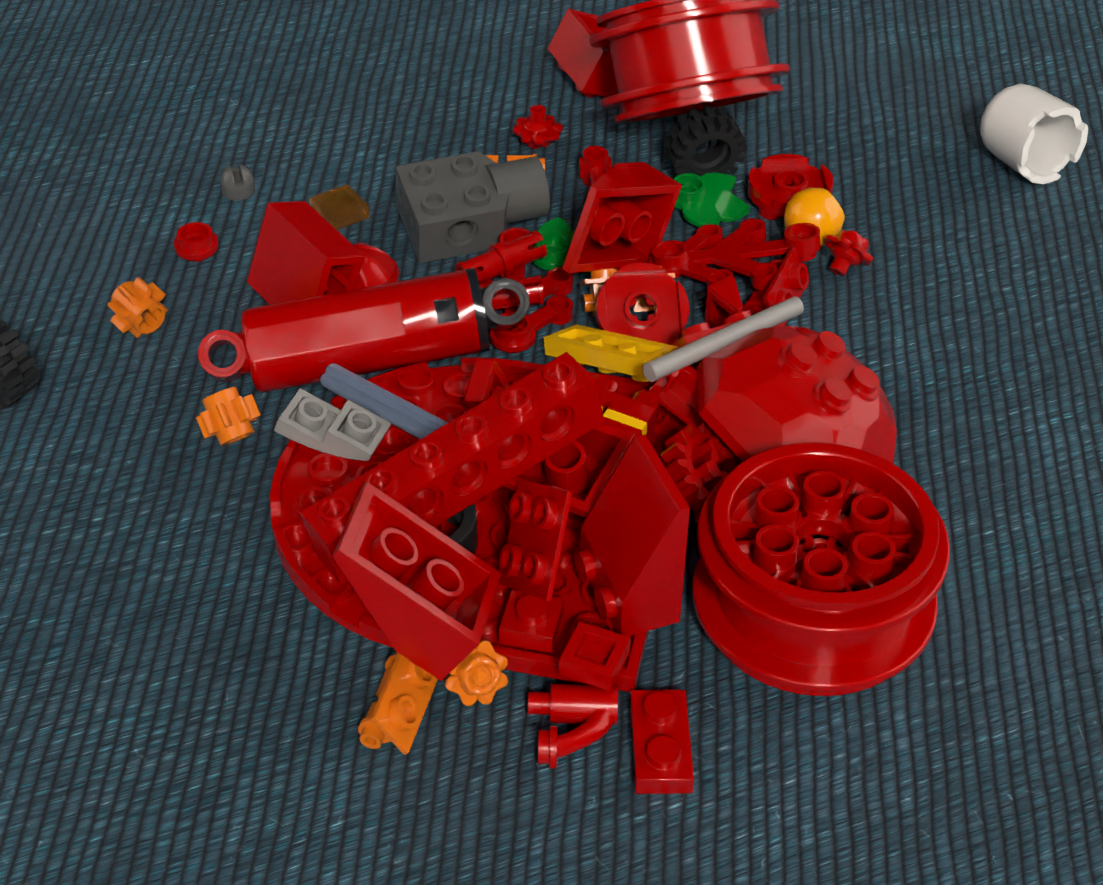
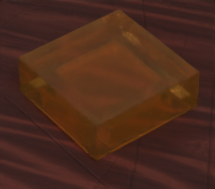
[310,184,369,230]

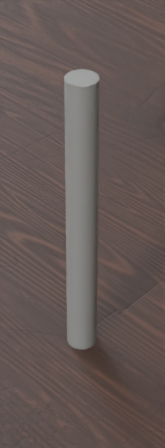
[643,296,804,382]

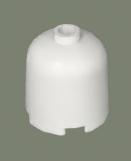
[980,84,1088,184]

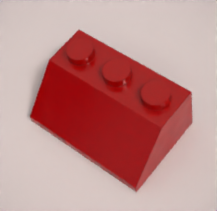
[490,385,635,518]

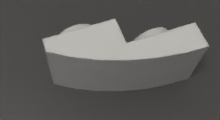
[274,388,392,461]

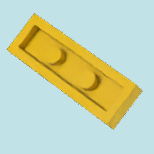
[543,324,678,382]

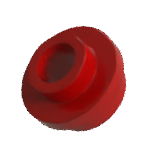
[174,222,219,262]

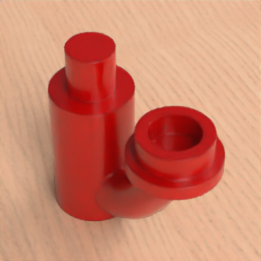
[528,684,618,769]

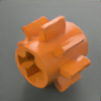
[107,277,168,338]
[196,387,261,446]

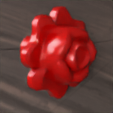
[513,105,563,149]
[823,229,874,277]

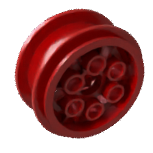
[589,0,791,124]
[692,442,950,696]

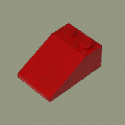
[547,8,618,97]
[562,162,682,273]
[574,434,690,636]
[332,482,501,681]

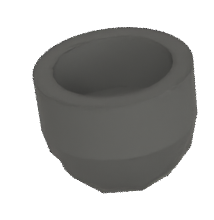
[220,164,255,201]

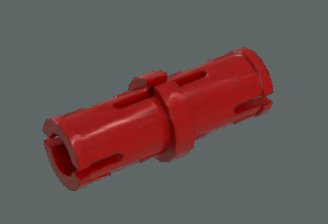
[455,230,547,284]

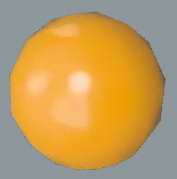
[784,187,845,247]

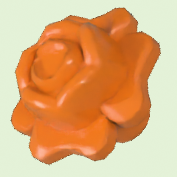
[445,640,508,706]

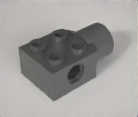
[395,151,550,263]

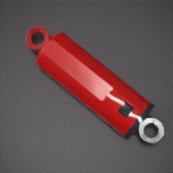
[198,268,529,392]

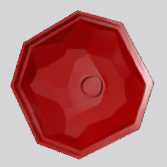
[697,326,897,463]

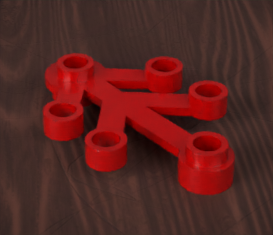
[648,218,821,291]
[481,228,574,354]

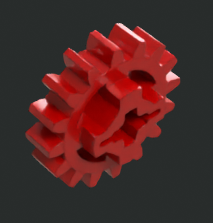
[660,423,743,523]

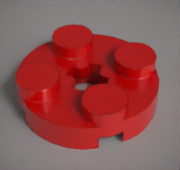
[747,154,834,220]
[595,262,689,344]

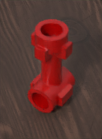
[579,146,612,196]

